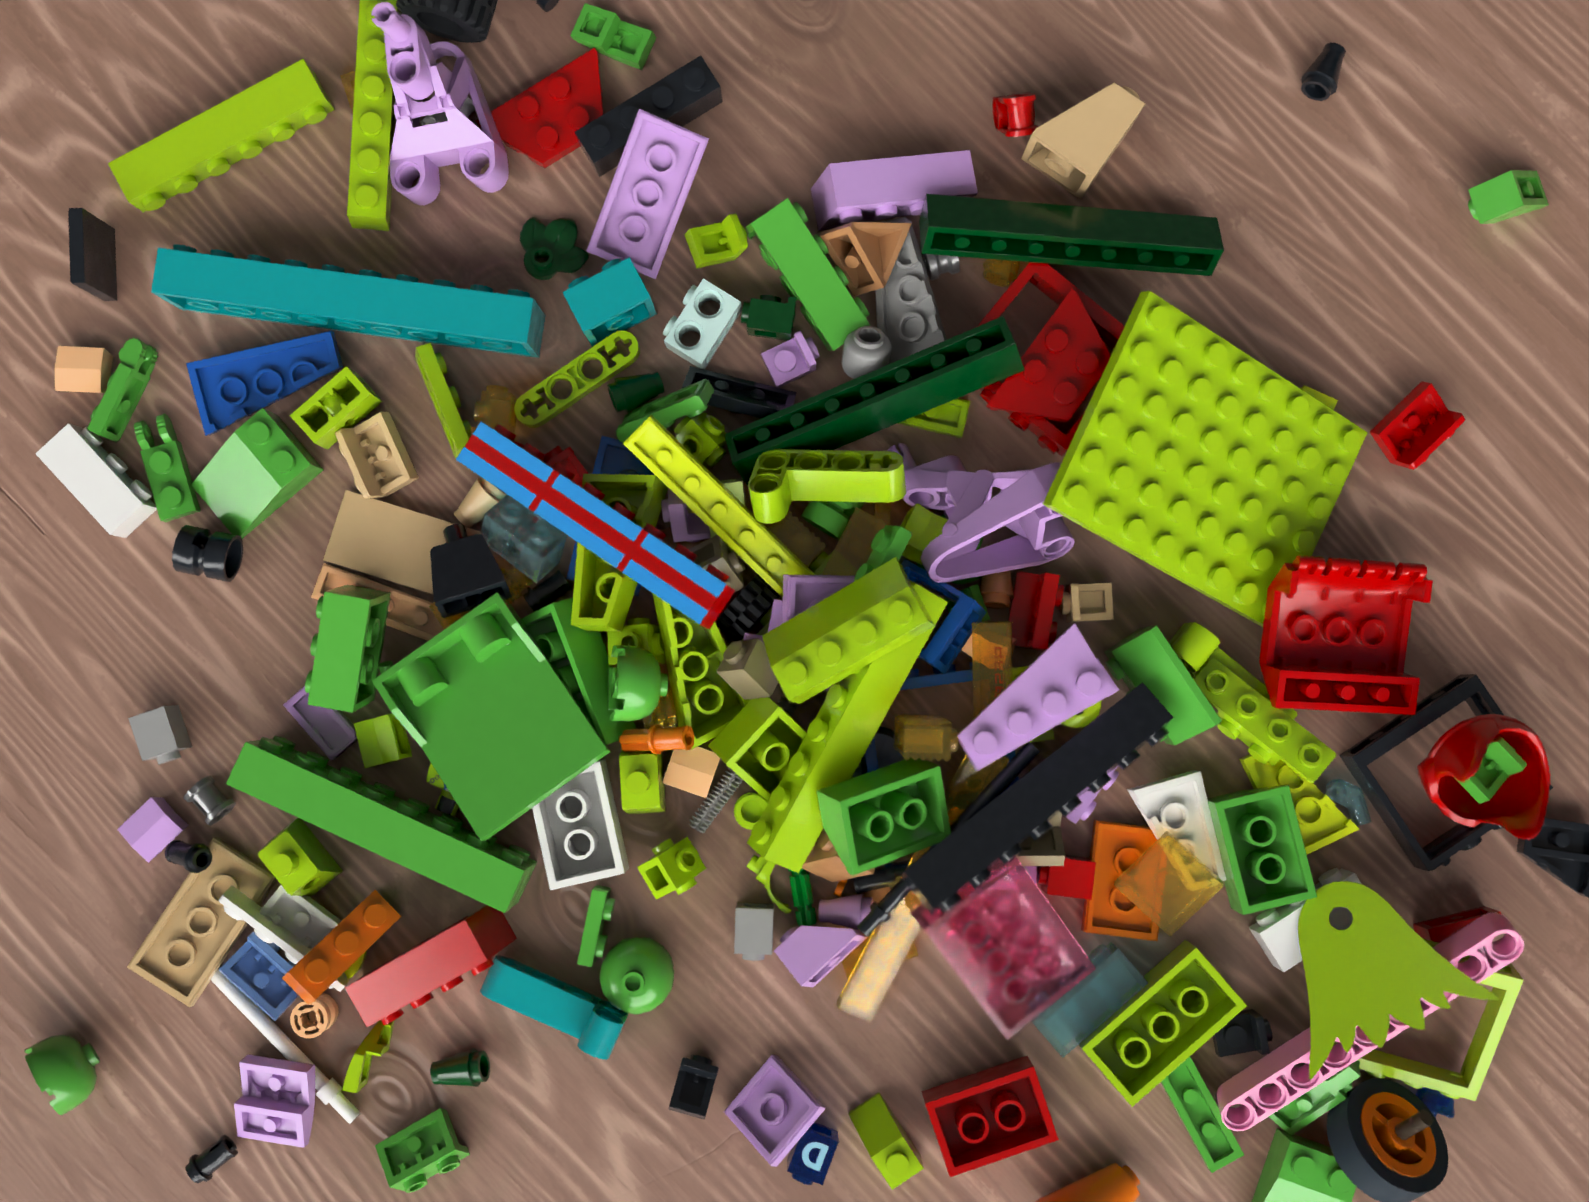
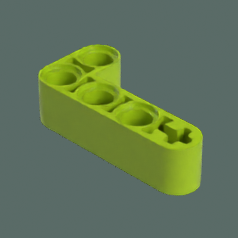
[748,449,907,524]
[1169,622,1298,720]

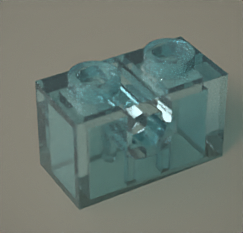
[481,495,567,584]

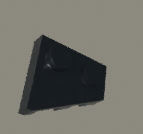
[1517,818,1589,898]

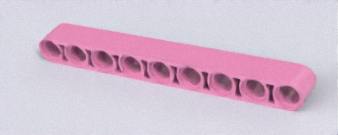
[1216,913,1524,1131]

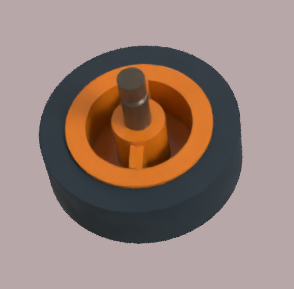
[1327,1078,1448,1202]

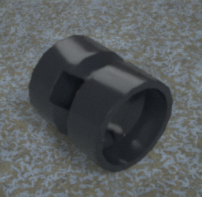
[172,525,243,582]

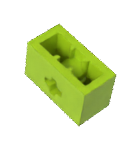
[290,366,383,450]

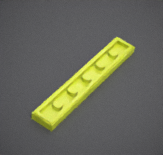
[623,415,814,598]

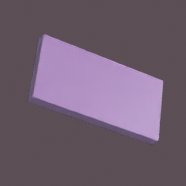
[586,109,709,279]

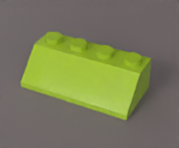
[762,557,935,704]

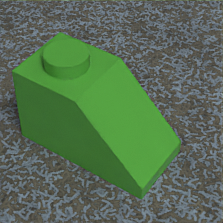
[1468,170,1549,224]

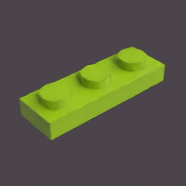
[415,343,473,459]

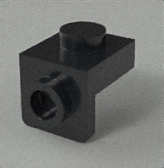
[668,1055,719,1120]

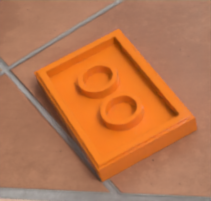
[1081,819,1167,941]

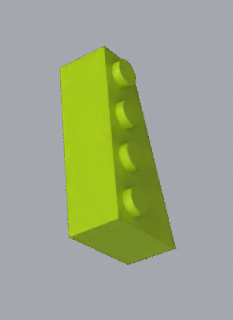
[571,474,668,632]
[653,593,751,750]

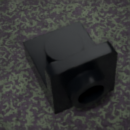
[1212,1009,1273,1057]

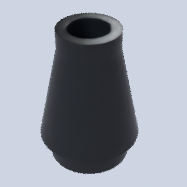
[1301,43,1346,101]

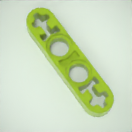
[514,330,640,428]

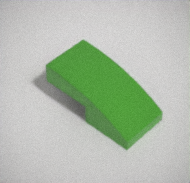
[570,3,657,70]

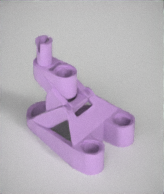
[371,2,509,205]
[887,443,1075,583]

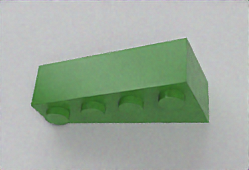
[745,198,870,351]

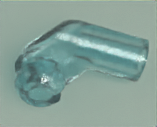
[1326,779,1372,826]

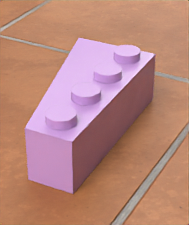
[811,150,978,231]
[956,623,1116,771]

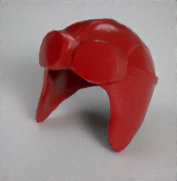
[1417,714,1551,840]

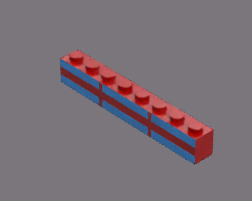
[456,421,736,630]

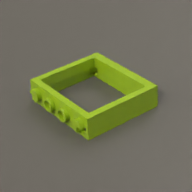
[1333,939,1524,1101]

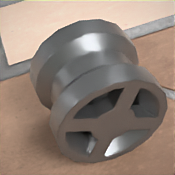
[922,254,960,280]

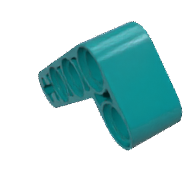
[480,955,628,1060]

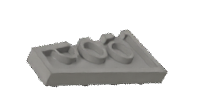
[875,217,947,364]

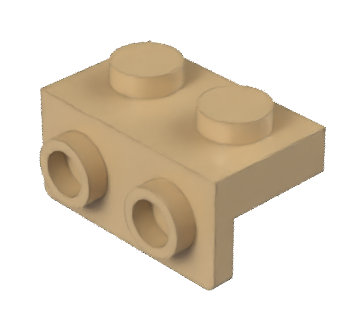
[335,412,419,499]

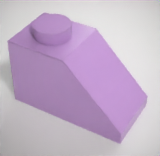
[774,925,867,987]

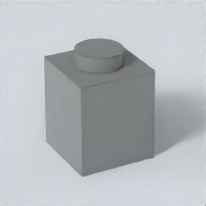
[128,705,192,765]
[734,903,774,961]

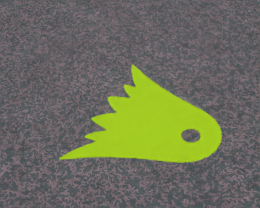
[1298,881,1499,1079]

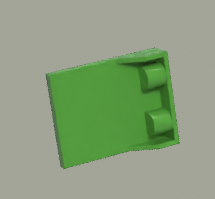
[372,592,610,842]

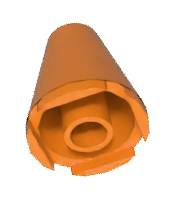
[1036,1163,1140,1202]

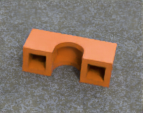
[282,890,402,1005]

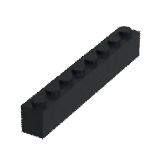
[902,682,1174,915]

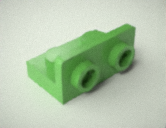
[375,1108,470,1193]

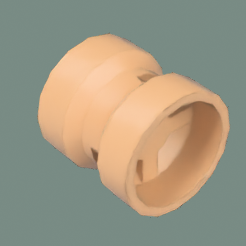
[290,993,339,1038]

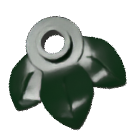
[520,217,589,280]

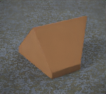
[819,222,912,296]

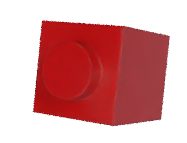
[1036,855,1096,900]

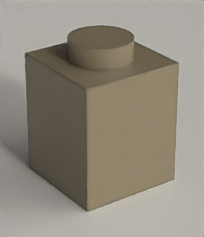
[717,638,778,700]

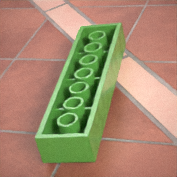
[226,736,537,913]

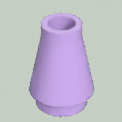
[819,893,874,930]

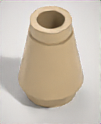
[454,478,508,528]

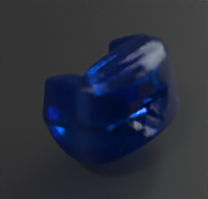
[1415,1087,1455,1119]

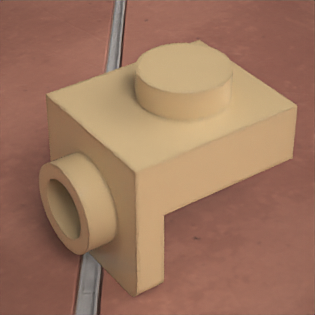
[1060,582,1114,622]

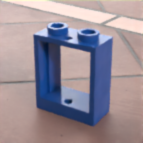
[901,559,986,674]

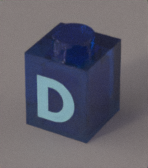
[787,1122,839,1185]

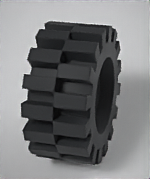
[715,575,780,641]

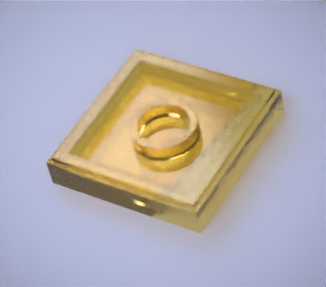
[1114,831,1224,937]

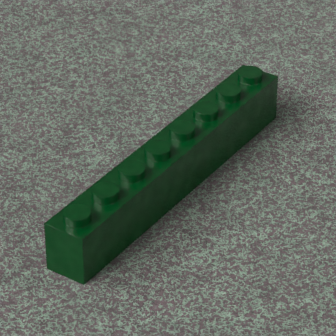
[919,194,1224,276]
[724,316,1025,486]

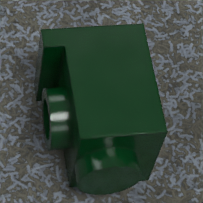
[741,295,796,341]

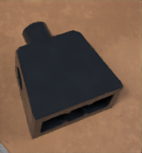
[430,524,512,618]

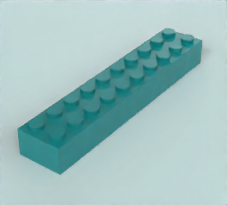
[151,244,546,358]

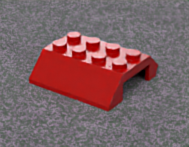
[1259,555,1433,715]

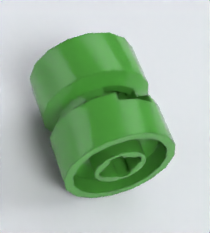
[801,501,865,541]

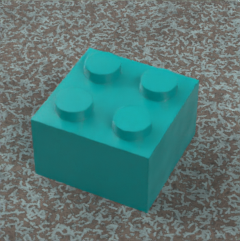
[562,257,657,347]

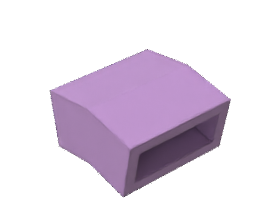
[117,797,188,863]

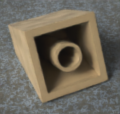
[1021,82,1145,200]

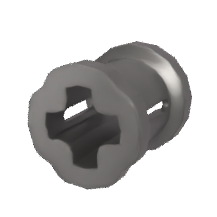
[184,776,236,826]

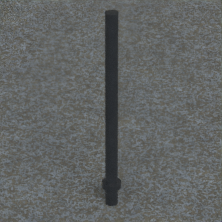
[857,742,1040,937]

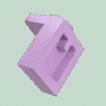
[761,331,820,388]

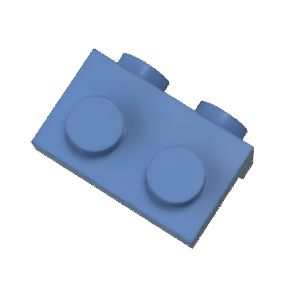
[219,932,299,1021]

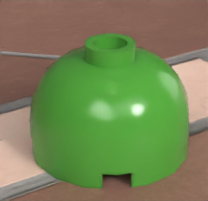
[608,645,668,721]
[599,937,675,1015]
[24,1035,100,1115]

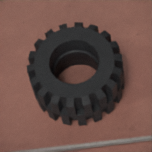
[396,0,498,43]

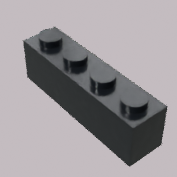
[575,56,722,177]

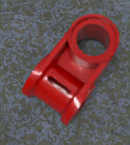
[992,92,1038,137]

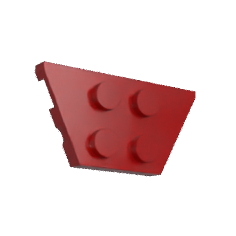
[476,48,604,169]
[986,288,1111,422]

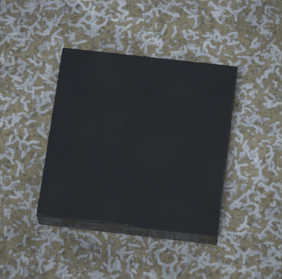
[68,208,117,301]

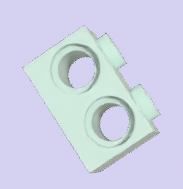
[663,278,742,369]

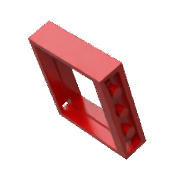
[977,262,1125,456]

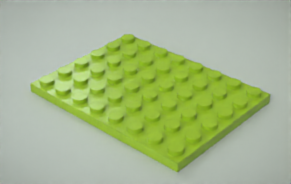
[1043,291,1368,627]

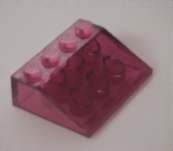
[910,857,1096,1040]

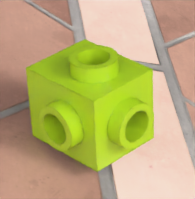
[674,412,727,467]
[607,618,666,666]
[637,836,707,900]

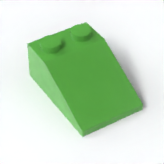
[191,408,324,539]
[1252,1128,1356,1202]

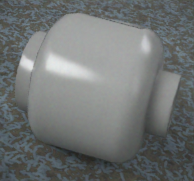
[841,326,892,379]

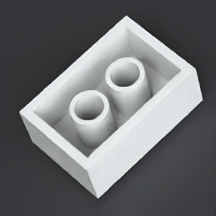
[532,759,629,890]

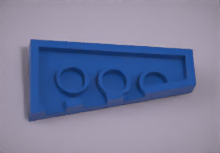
[186,331,343,436]

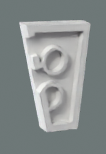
[1127,770,1226,890]

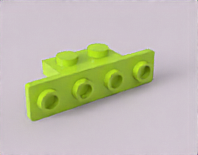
[1194,658,1336,783]

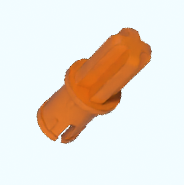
[619,724,694,754]

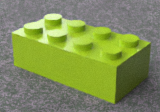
[1074,940,1247,1107]

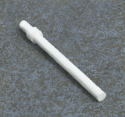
[211,967,361,1124]

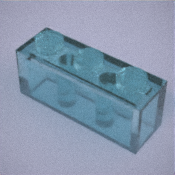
[1028,942,1148,1058]

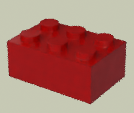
[921,1056,1059,1177]

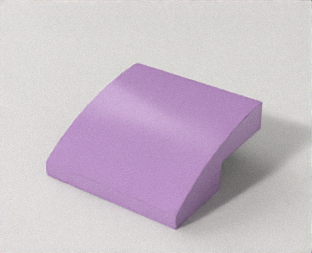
[234,1055,315,1148]

